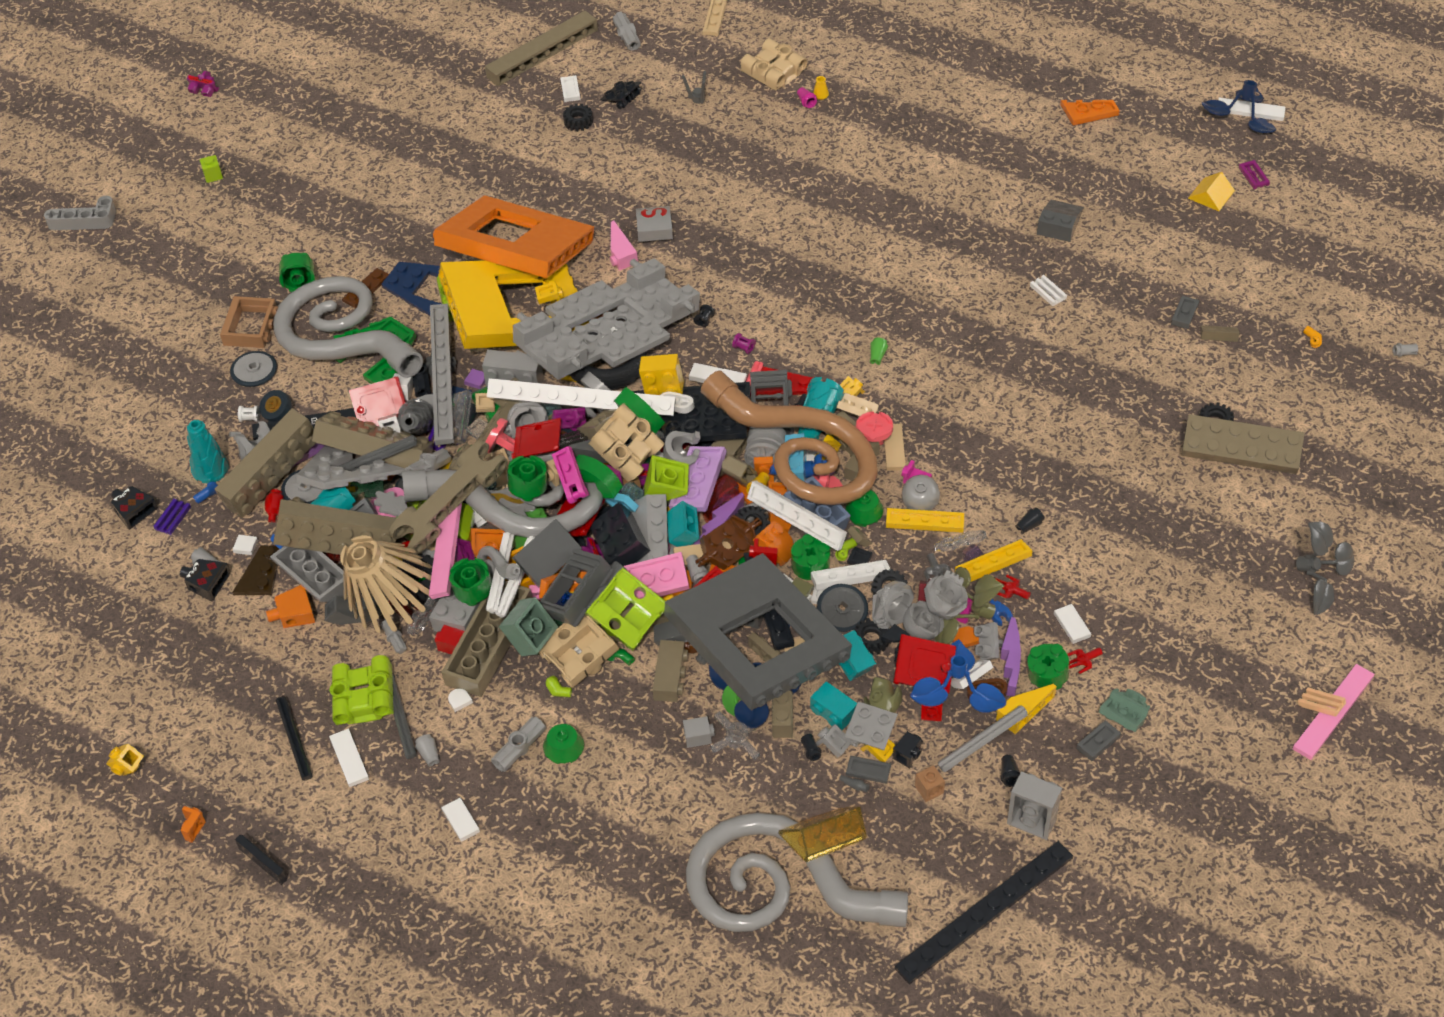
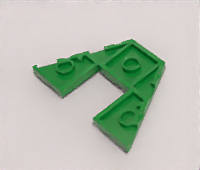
[333,317,416,384]

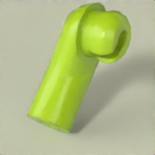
[835,538,857,561]
[546,676,572,698]

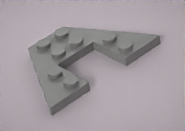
[297,446,404,490]

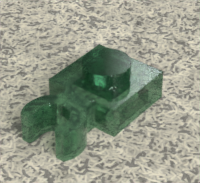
[350,480,384,499]

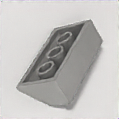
[631,494,668,563]
[270,546,348,602]

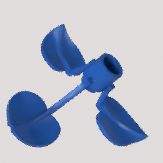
[910,639,1006,713]

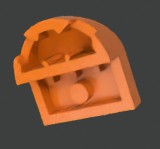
[753,520,793,566]

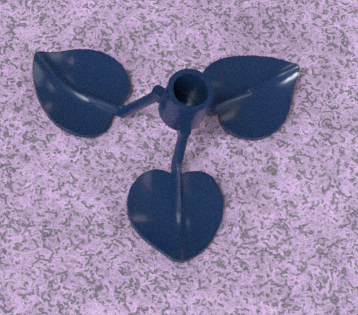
[1201,80,1276,133]
[709,662,801,729]

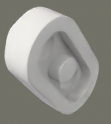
[660,391,694,414]

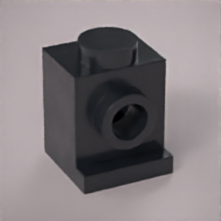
[893,731,923,769]

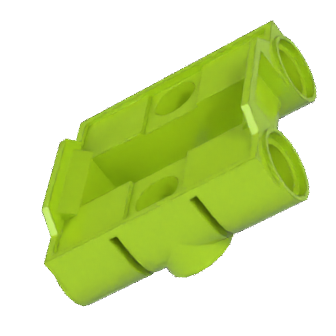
[585,568,665,651]
[329,655,394,725]

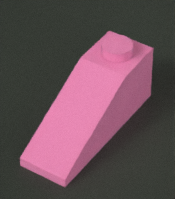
[610,221,638,271]

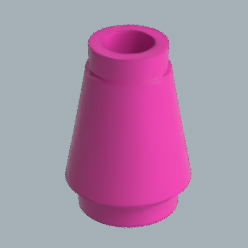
[797,87,817,108]

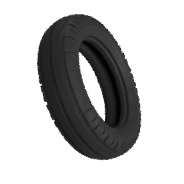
[569,332,647,390]

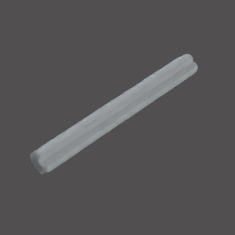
[938,705,1028,772]

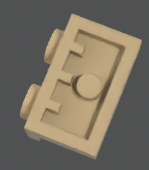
[836,393,879,417]

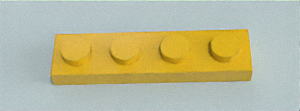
[886,508,964,533]
[955,539,1032,582]

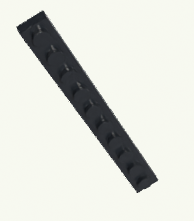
[895,841,1073,985]

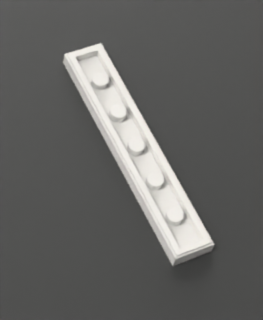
[747,481,847,551]

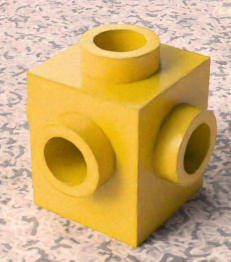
[106,744,144,776]

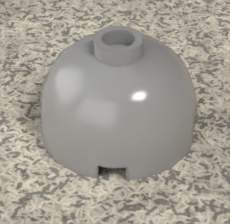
[902,475,940,511]
[903,601,944,640]

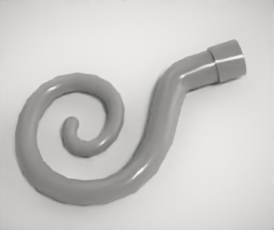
[273,276,423,378]
[402,448,603,538]
[686,812,908,932]

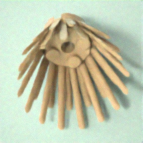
[340,535,432,633]

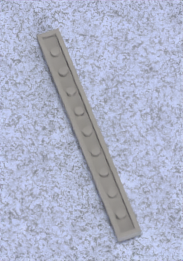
[430,303,454,445]

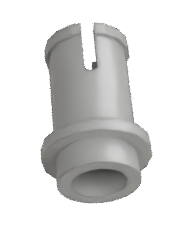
[1392,343,1418,357]

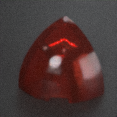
[702,474,739,523]

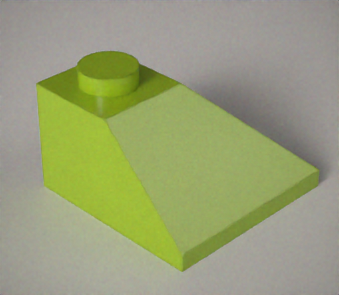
[644,455,689,501]

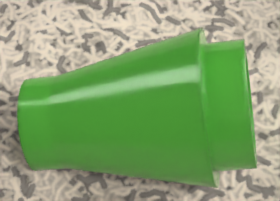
[870,337,888,365]

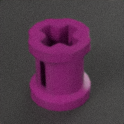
[732,333,756,354]

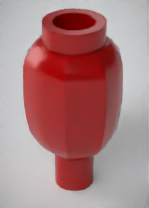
[265,489,284,522]

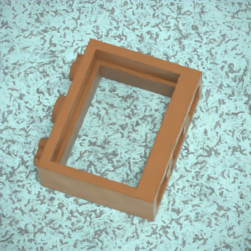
[220,296,278,348]

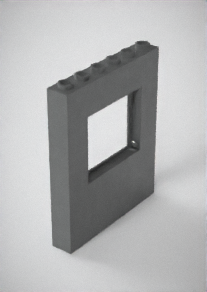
[664,553,852,710]

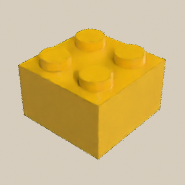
[639,354,684,395]

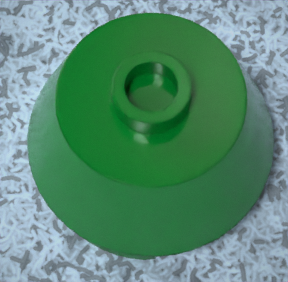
[845,490,884,527]
[543,724,584,764]

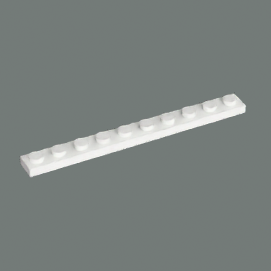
[487,378,675,416]

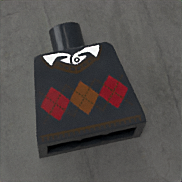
[111,486,158,530]
[180,559,231,602]

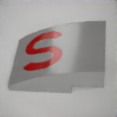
[636,206,673,242]

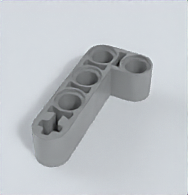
[44,196,116,230]

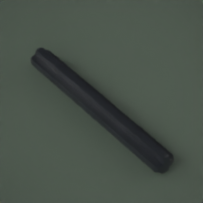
[276,696,313,781]

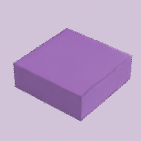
[464,369,485,389]

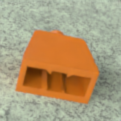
[266,585,315,628]

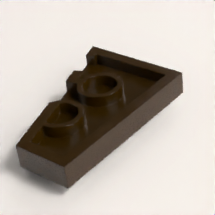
[232,545,279,596]

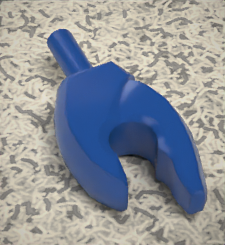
[989,599,1013,626]

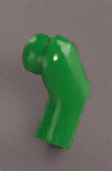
[607,648,635,666]

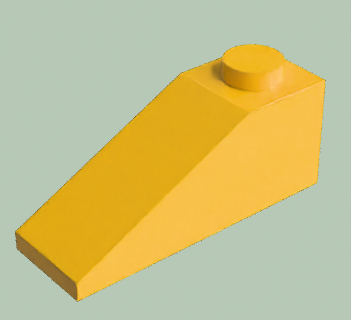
[996,684,1057,734]

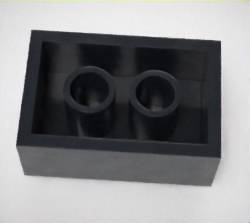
[590,502,651,567]

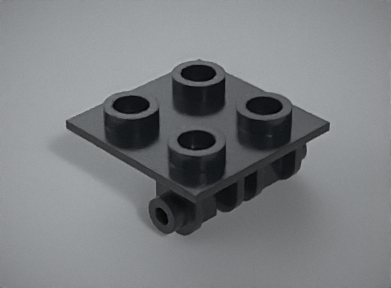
[600,81,641,109]

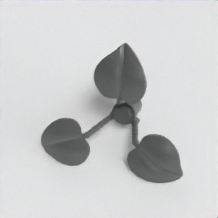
[1296,522,1355,615]

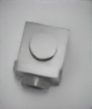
[816,724,851,758]

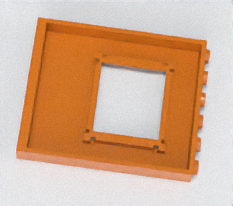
[433,195,594,278]

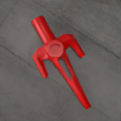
[995,575,1031,600]
[1067,647,1103,674]

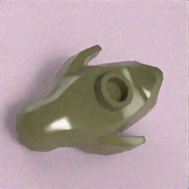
[864,677,902,713]

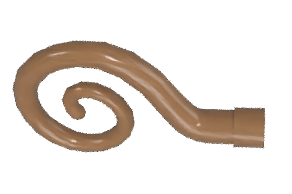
[701,370,878,505]

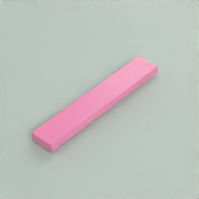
[429,503,462,599]
[1293,664,1375,760]

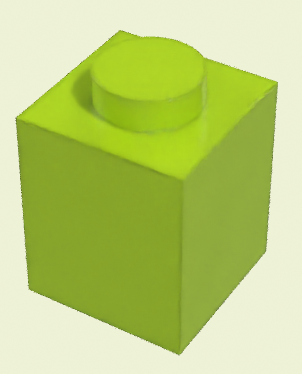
[199,155,223,183]

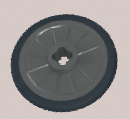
[817,584,868,632]

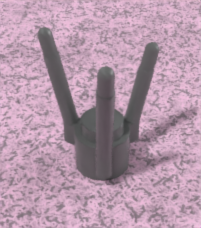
[682,71,706,104]

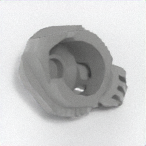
[504,402,548,439]
[924,570,968,620]
[872,581,914,629]

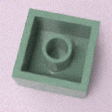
[499,597,558,656]

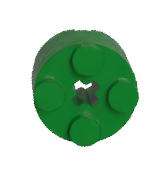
[279,253,315,292]
[508,455,547,502]
[791,534,830,580]
[449,558,492,606]
[1027,644,1069,690]

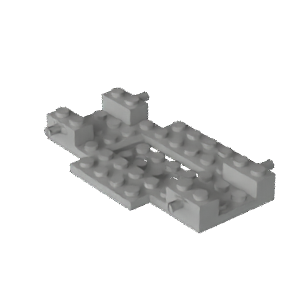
[513,258,700,380]

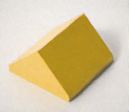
[1188,172,1235,211]

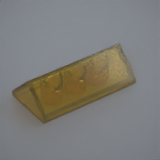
[778,807,867,862]

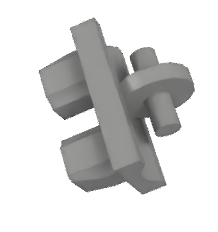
[974,622,1004,660]

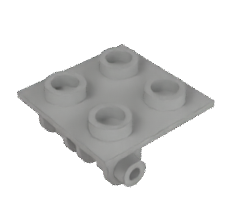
[844,702,898,750]

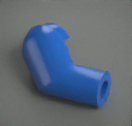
[193,481,218,504]

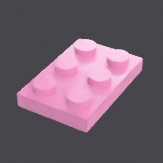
[624,552,690,599]

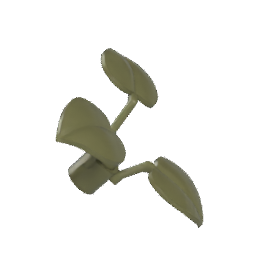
[935,567,1004,644]

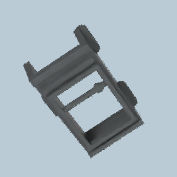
[750,370,794,435]
[540,548,614,627]

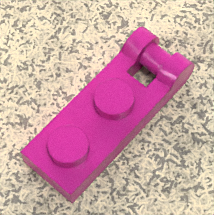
[552,446,589,504]

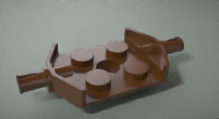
[695,515,762,570]

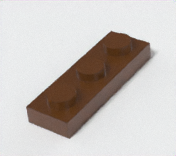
[342,268,389,309]

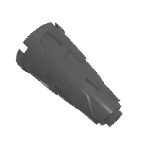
[398,399,434,436]

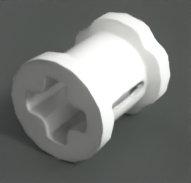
[238,406,260,422]

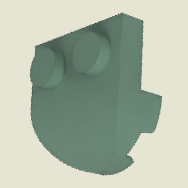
[1098,688,1150,732]

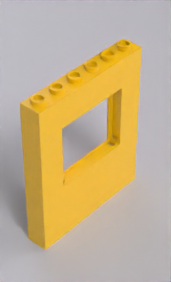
[438,260,589,349]

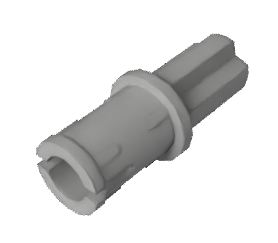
[381,620,407,654]

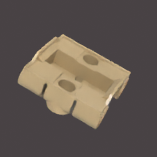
[741,38,807,91]
[588,403,665,482]
[538,614,619,688]

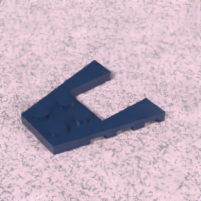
[381,261,441,316]

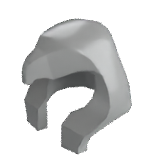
[229,421,270,461]
[663,431,700,465]

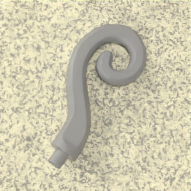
[477,546,521,580]

